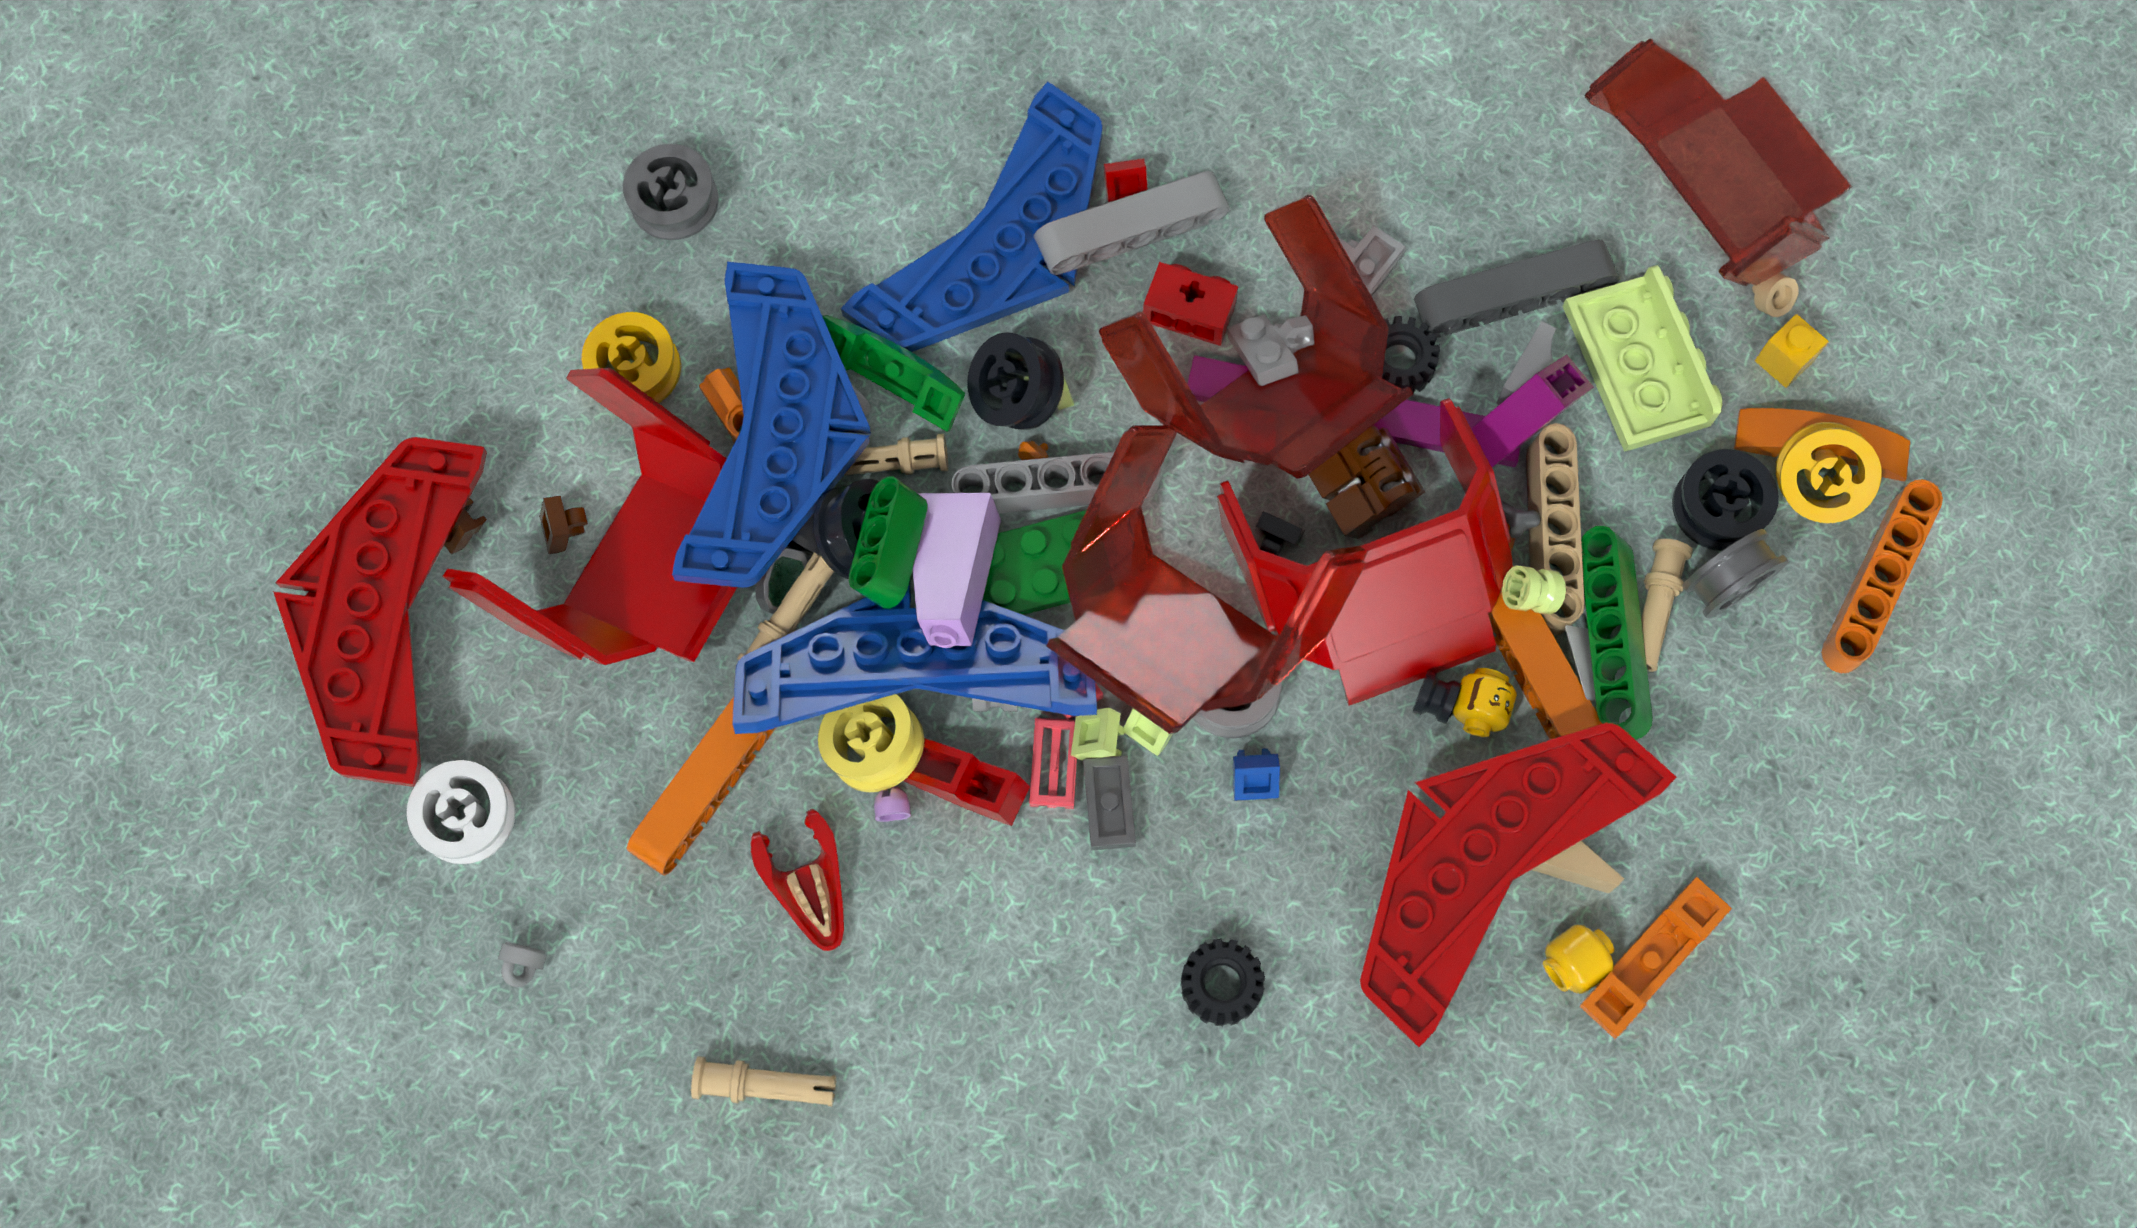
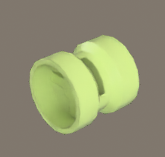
[1502,565,1566,614]

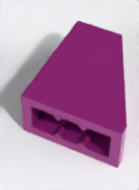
[1471,354,1594,467]

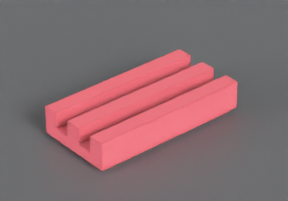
[1029,718,1077,809]

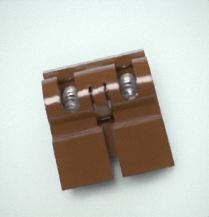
[1303,426,1425,539]

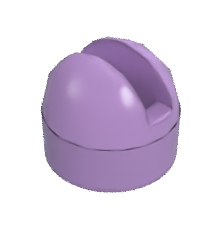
[874,787,911,822]

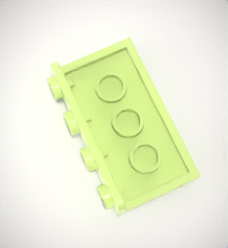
[1562,265,1723,452]

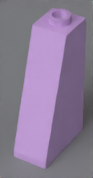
[913,493,1001,648]

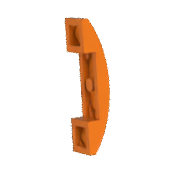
[1734,408,1910,481]
[1579,877,1732,1039]

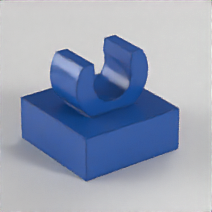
[1233,748,1280,801]

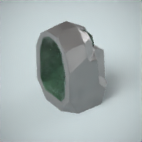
[756,544,812,614]

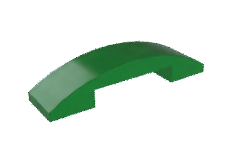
[822,315,966,432]

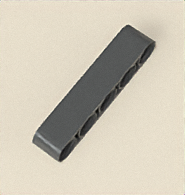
[1414,239,1620,338]

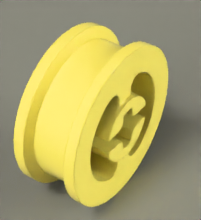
[818,694,924,792]

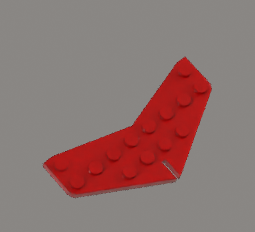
[273,437,487,787]
[1360,723,1677,1047]

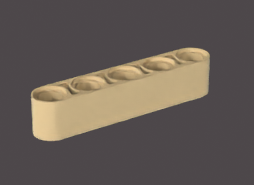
[1526,423,1584,636]

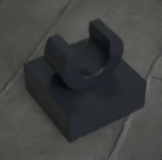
[1256,511,1305,556]

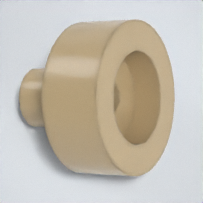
[1752,272,1798,317]

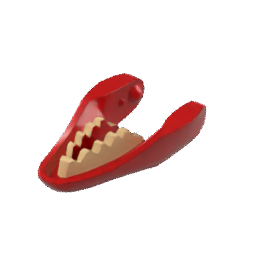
[751,809,844,951]

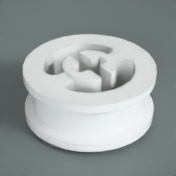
[407,760,516,864]

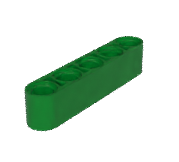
[1581,526,1653,740]

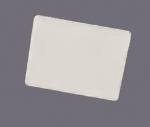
[1565,625,1596,701]

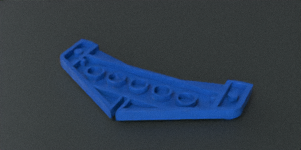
[841,82,1102,352]
[672,262,871,588]
[732,581,1097,734]

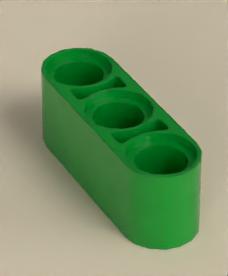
[848,476,928,609]

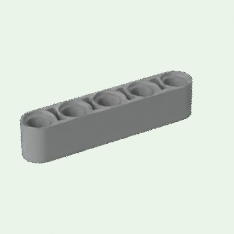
[1034,171,1231,275]
[951,449,1161,514]

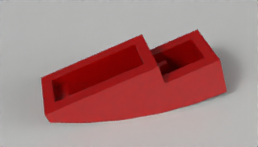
[904,738,1030,826]

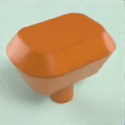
[1018,441,1049,460]

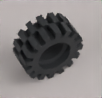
[1361,316,1440,398]
[1180,938,1265,1027]

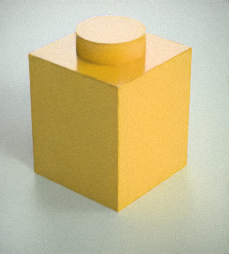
[1755,314,1829,388]

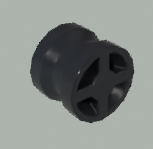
[1412,671,1461,724]

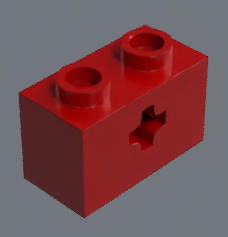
[1143,262,1239,346]

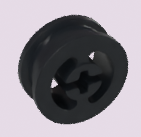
[967,332,1064,430]
[1672,449,1779,551]
[813,479,880,579]

